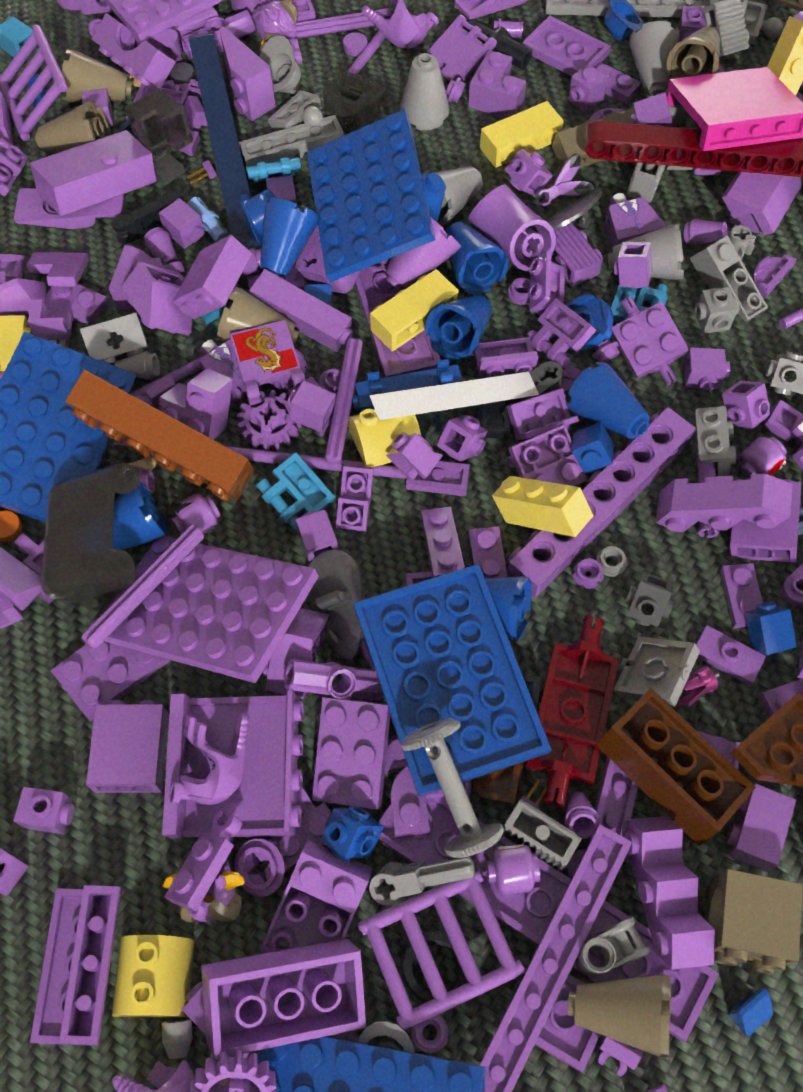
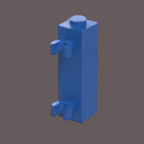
[352,359,462,413]

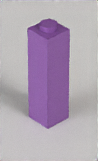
[249,269,354,352]

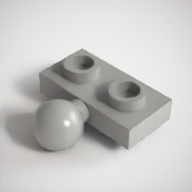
[743,0,784,45]
[268,90,323,131]

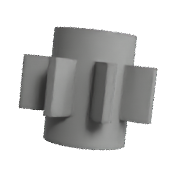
[727,225,756,260]

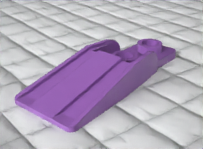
[14,188,124,229]

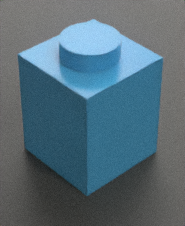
[0,16,39,57]

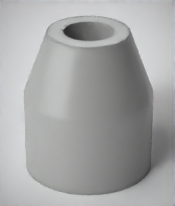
[162,1018,193,1059]

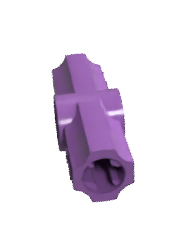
[180,10,255,59]
[283,659,384,701]

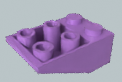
[260,839,372,953]

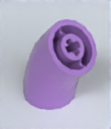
[468,184,556,271]

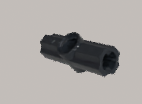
[463,19,533,70]

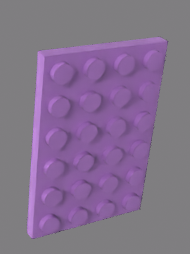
[104,536,319,683]

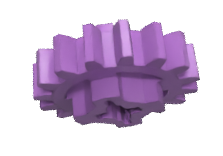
[237,390,302,451]
[190,1050,277,1092]

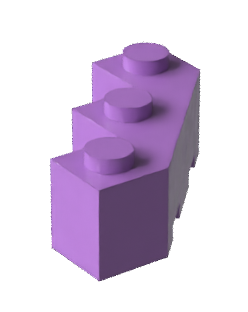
[656,473,793,533]
[624,816,715,970]

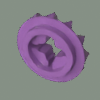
[235,837,289,897]

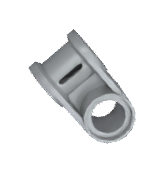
[576,916,652,977]

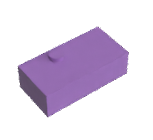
[30,130,156,217]
[201,938,366,1060]

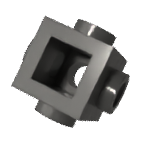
[625,572,674,627]

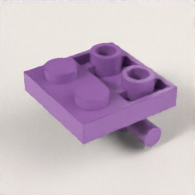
[507,424,587,486]

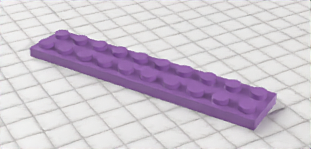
[378,797,719,1042]

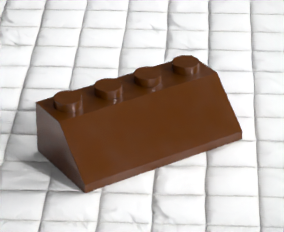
[596,688,756,846]

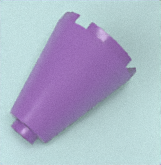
[385,217,461,291]

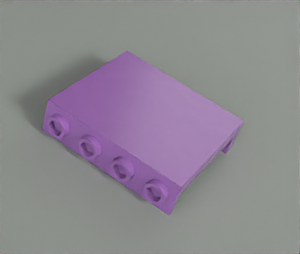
[162,690,304,839]

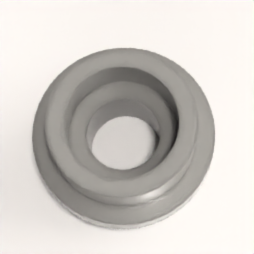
[596,546,627,577]

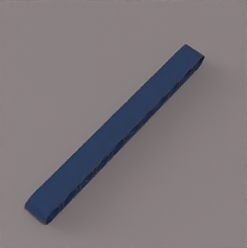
[188,32,261,250]

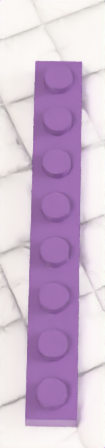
[480,824,632,1092]

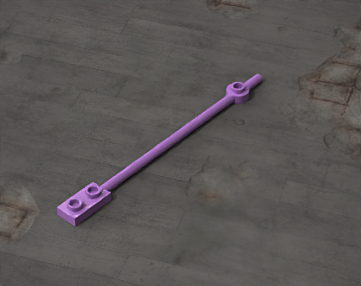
[114,440,470,496]

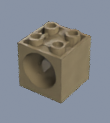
[707,869,803,974]

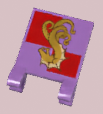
[229,320,306,407]

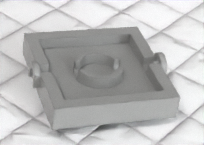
[614,636,700,707]

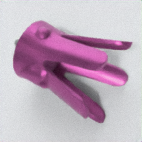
[679,666,719,707]

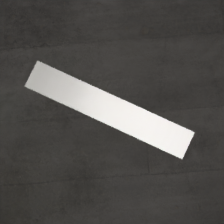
[370,372,539,420]

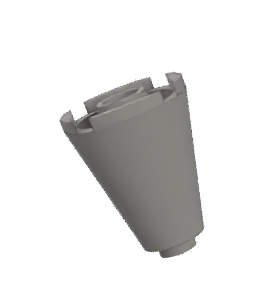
[629,21,680,97]
[400,53,450,130]
[434,166,483,227]
[608,223,684,280]

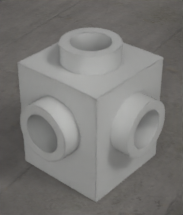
[695,287,739,334]
[765,351,803,395]

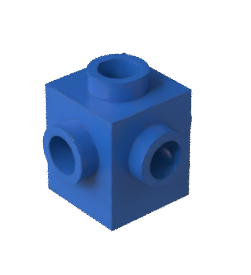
[320,806,384,861]

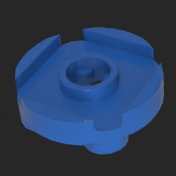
[567,295,613,353]

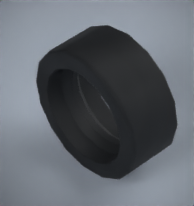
[402,929,468,1003]

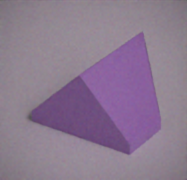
[0,278,47,318]

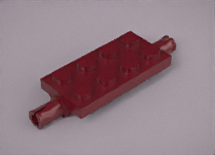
[525,615,619,809]

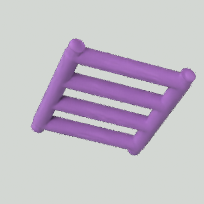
[0,25,68,141]
[358,869,525,1030]

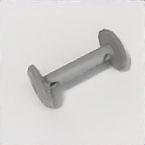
[401,718,504,858]

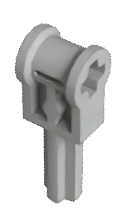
[369,856,475,905]

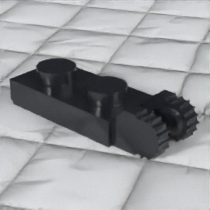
[112,190,183,244]

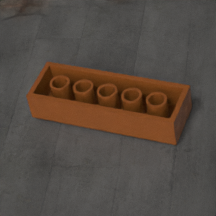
[65,369,254,502]

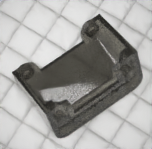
[41,463,140,608]

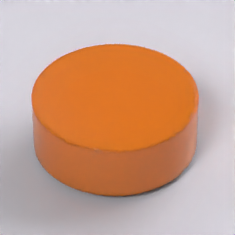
[0,510,23,542]

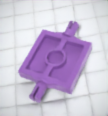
[611,296,689,386]

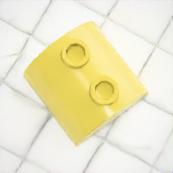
[349,409,421,467]
[112,935,194,1018]

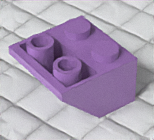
[121,262,192,335]

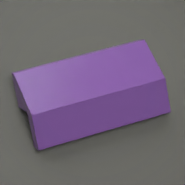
[722,172,803,235]
[0,547,58,611]
[30,885,121,1045]

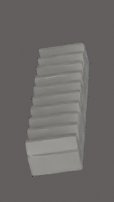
[238,115,344,166]

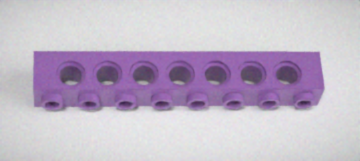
[507,407,696,599]

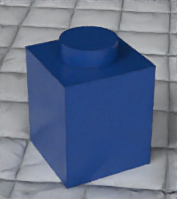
[571,422,614,474]
[745,602,797,655]

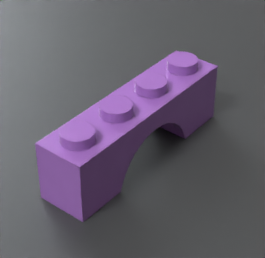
[92,13,175,89]

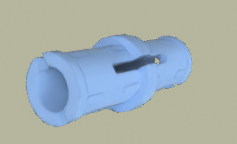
[187,197,230,243]

